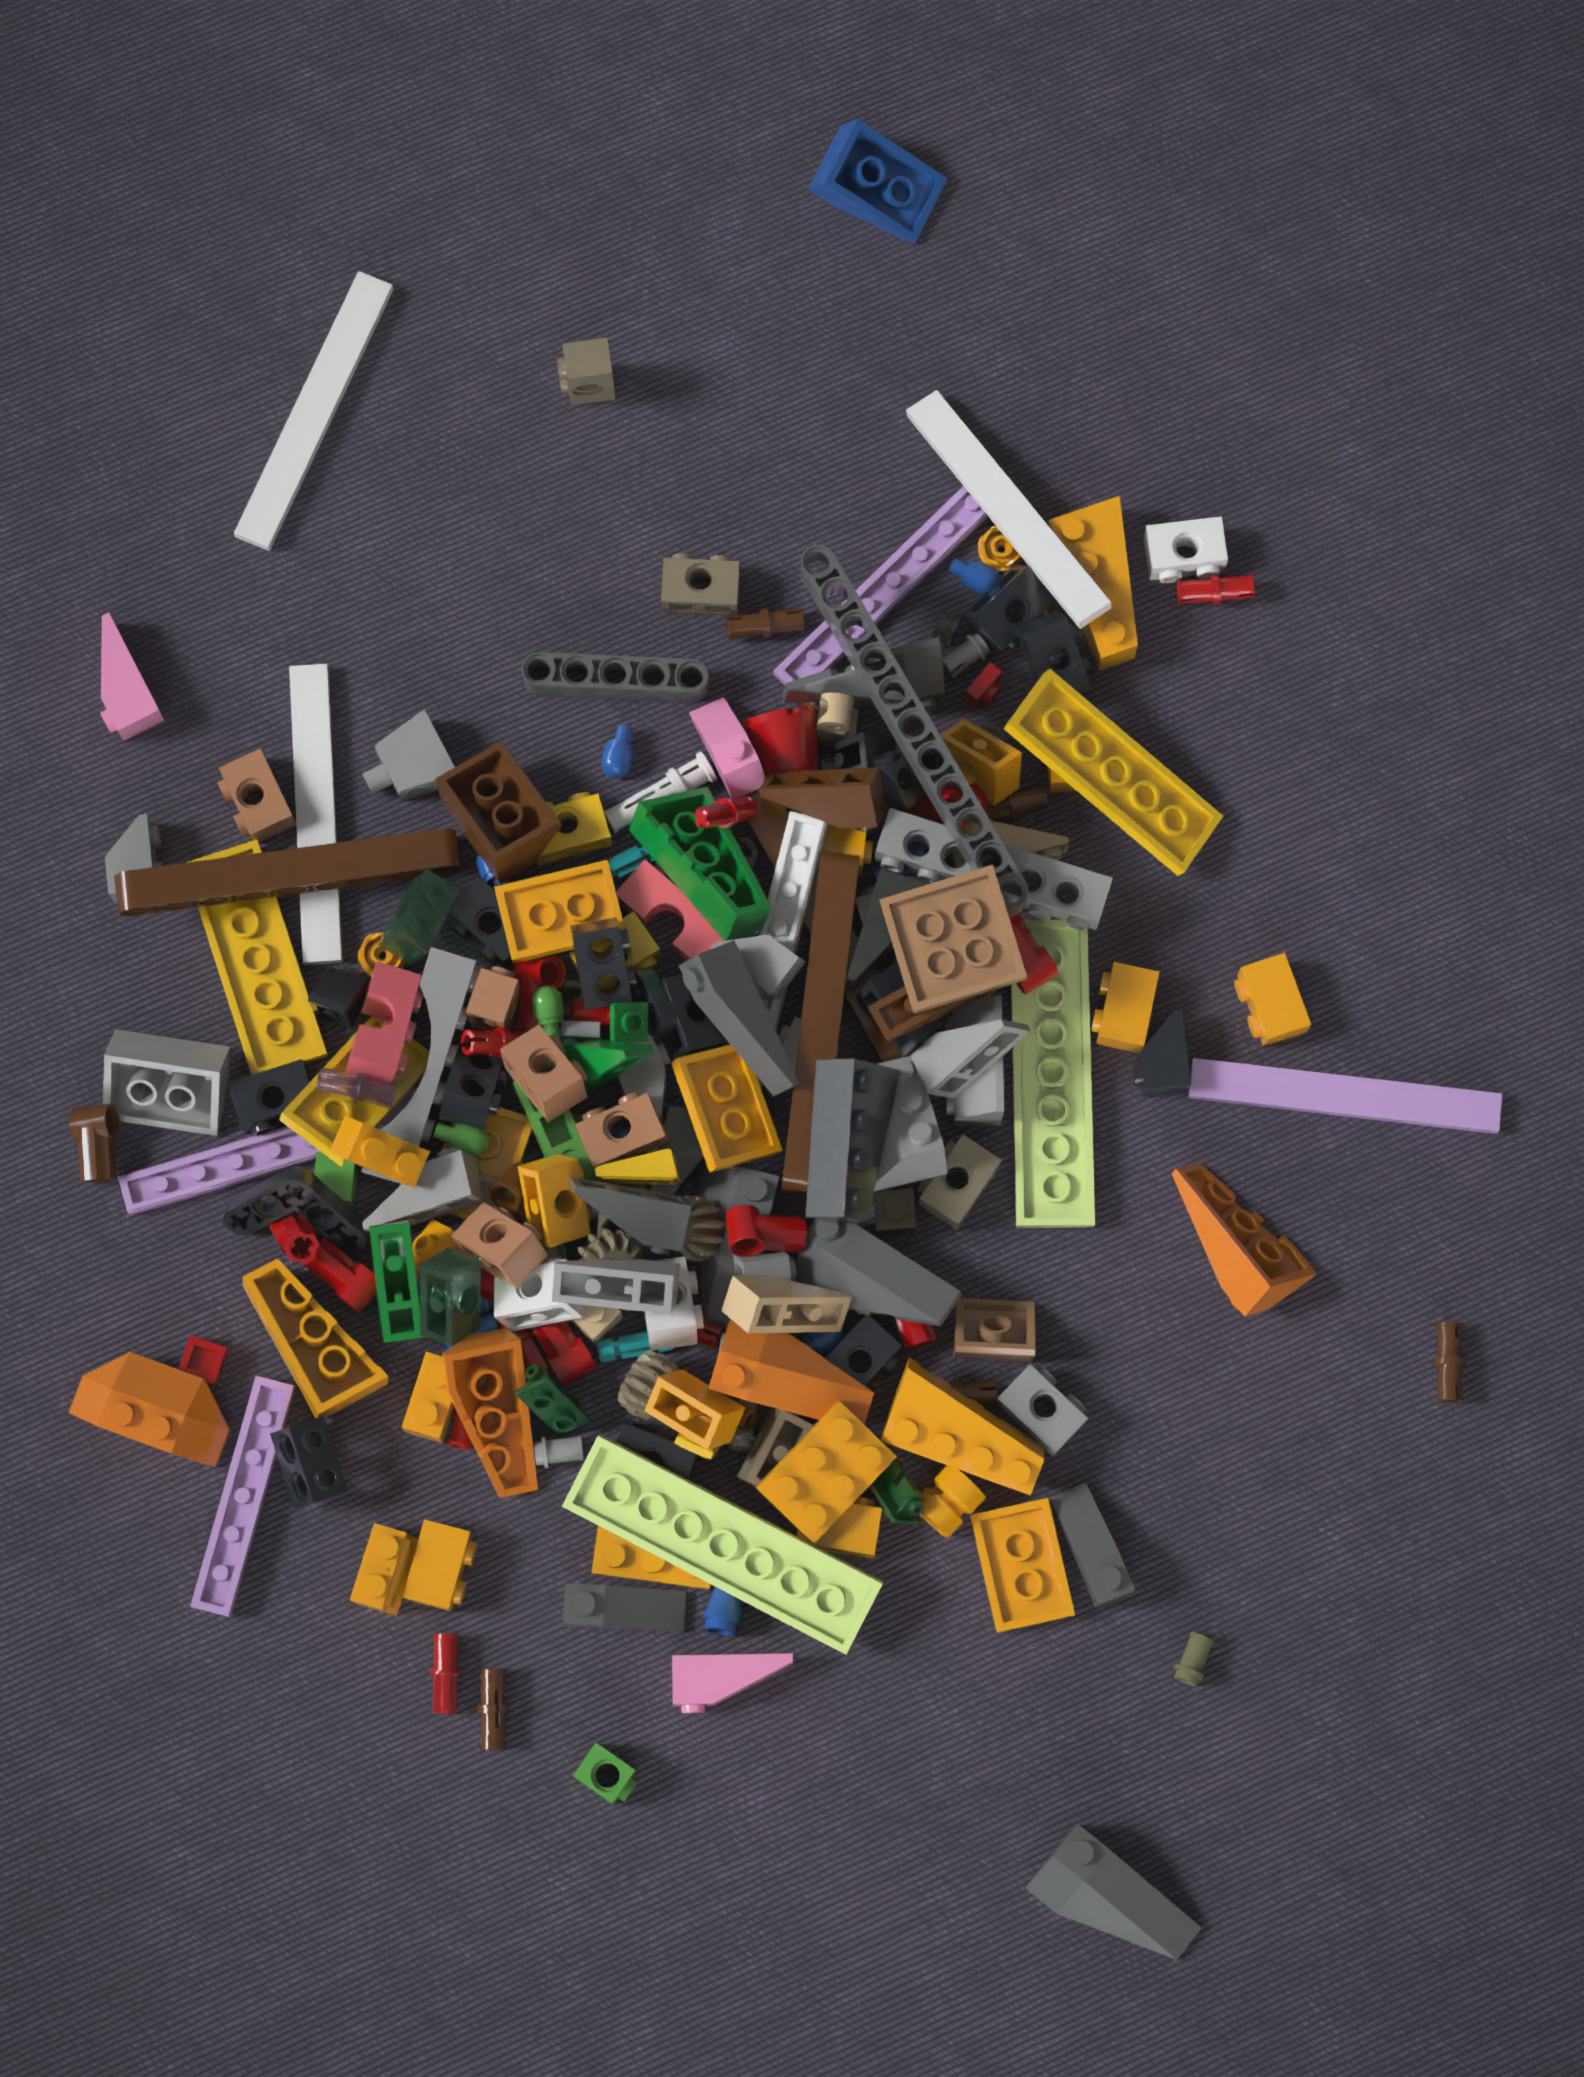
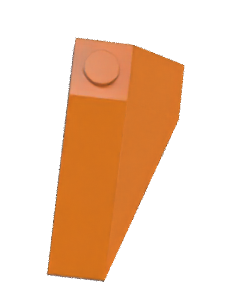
[1172,1163,1316,1317]
[708,1319,874,1425]
[442,1328,538,1498]

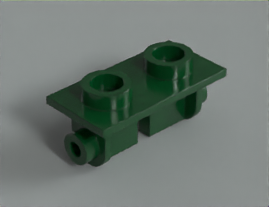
[515,1365,592,1436]
[868,1451,925,1526]

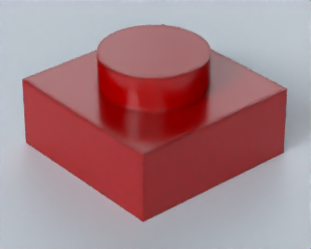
[964,663,1002,710]
[178,1335,229,1387]

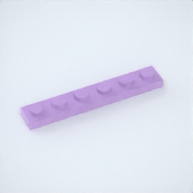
[190,1376,296,1618]

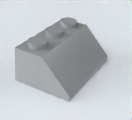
[944,996,1004,1126]
[103,1029,230,1136]
[874,1056,948,1191]

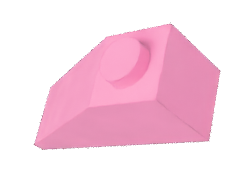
[100,612,165,741]
[689,697,765,800]
[672,1653,793,1714]

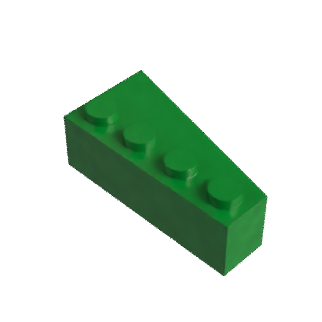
[629,787,771,941]

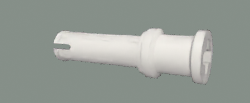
[603,751,718,833]

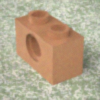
[217,749,296,842]
[466,966,521,1031]
[500,1025,587,1122]
[575,1091,670,1168]
[451,1202,548,1289]

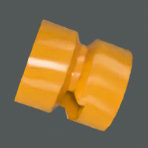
[920,1465,986,1539]

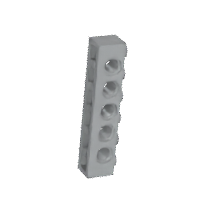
[875,808,1113,932]

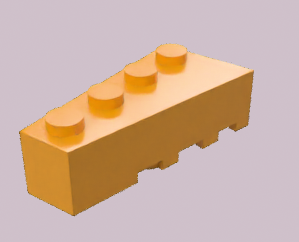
[1048,496,1138,671]
[242,1258,389,1418]
[881,1357,1044,1496]

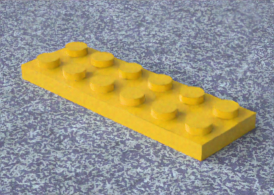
[1003,669,1223,876]
[186,839,328,1075]

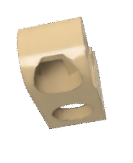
[817,692,859,743]

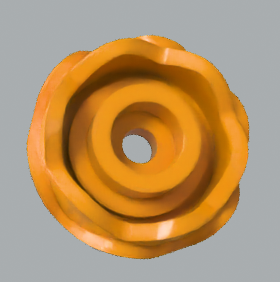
[978,525,1023,572]
[358,932,407,976]

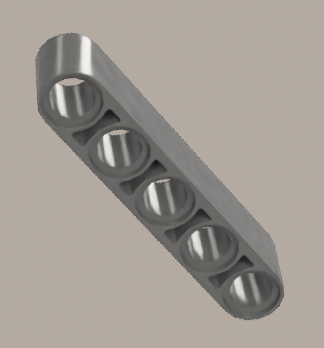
[521,652,709,703]

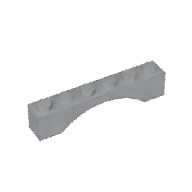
[361,947,480,1184]

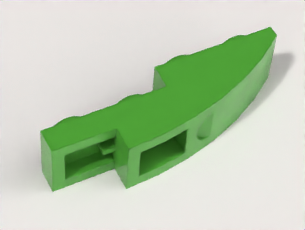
[513,1069,600,1223]

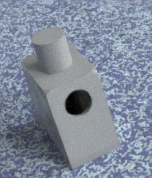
[362,710,455,801]

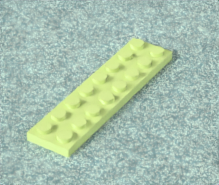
[1011,920,1095,1228]
[562,1434,884,1655]

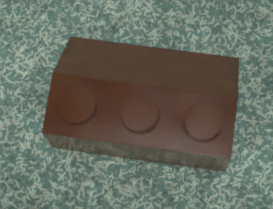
[435,741,561,884]

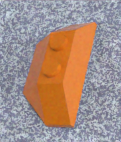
[69,1352,230,1467]

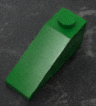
[550,1037,655,1096]
[369,1221,424,1343]

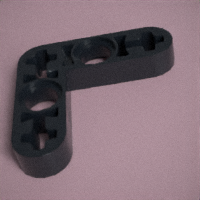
[223,1166,370,1253]

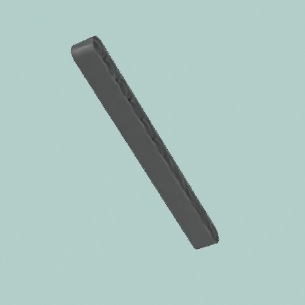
[801,544,1028,917]

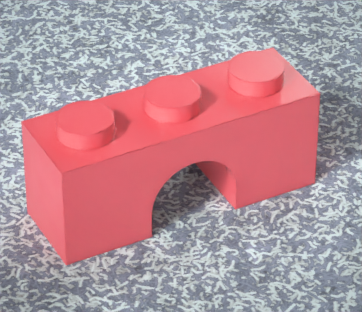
[616,860,724,962]
[344,962,424,1089]

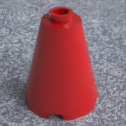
[741,702,819,811]

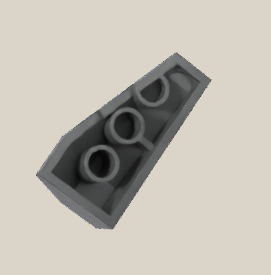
[782,637,945,712]
[679,940,800,1096]
[696,1164,779,1330]
[793,1220,962,1326]
[1025,1824,1202,1960]

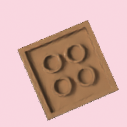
[879,865,1028,1014]

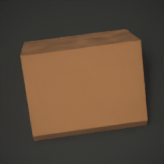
[953,1298,1035,1363]

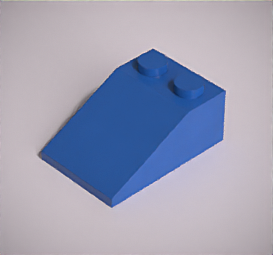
[808,119,948,243]

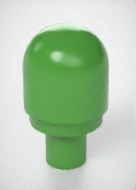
[531,986,565,1039]
[434,1123,489,1157]

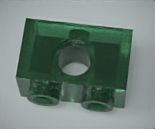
[378,869,459,965]
[420,1247,481,1346]

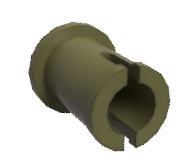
[1173,1632,1214,1687]

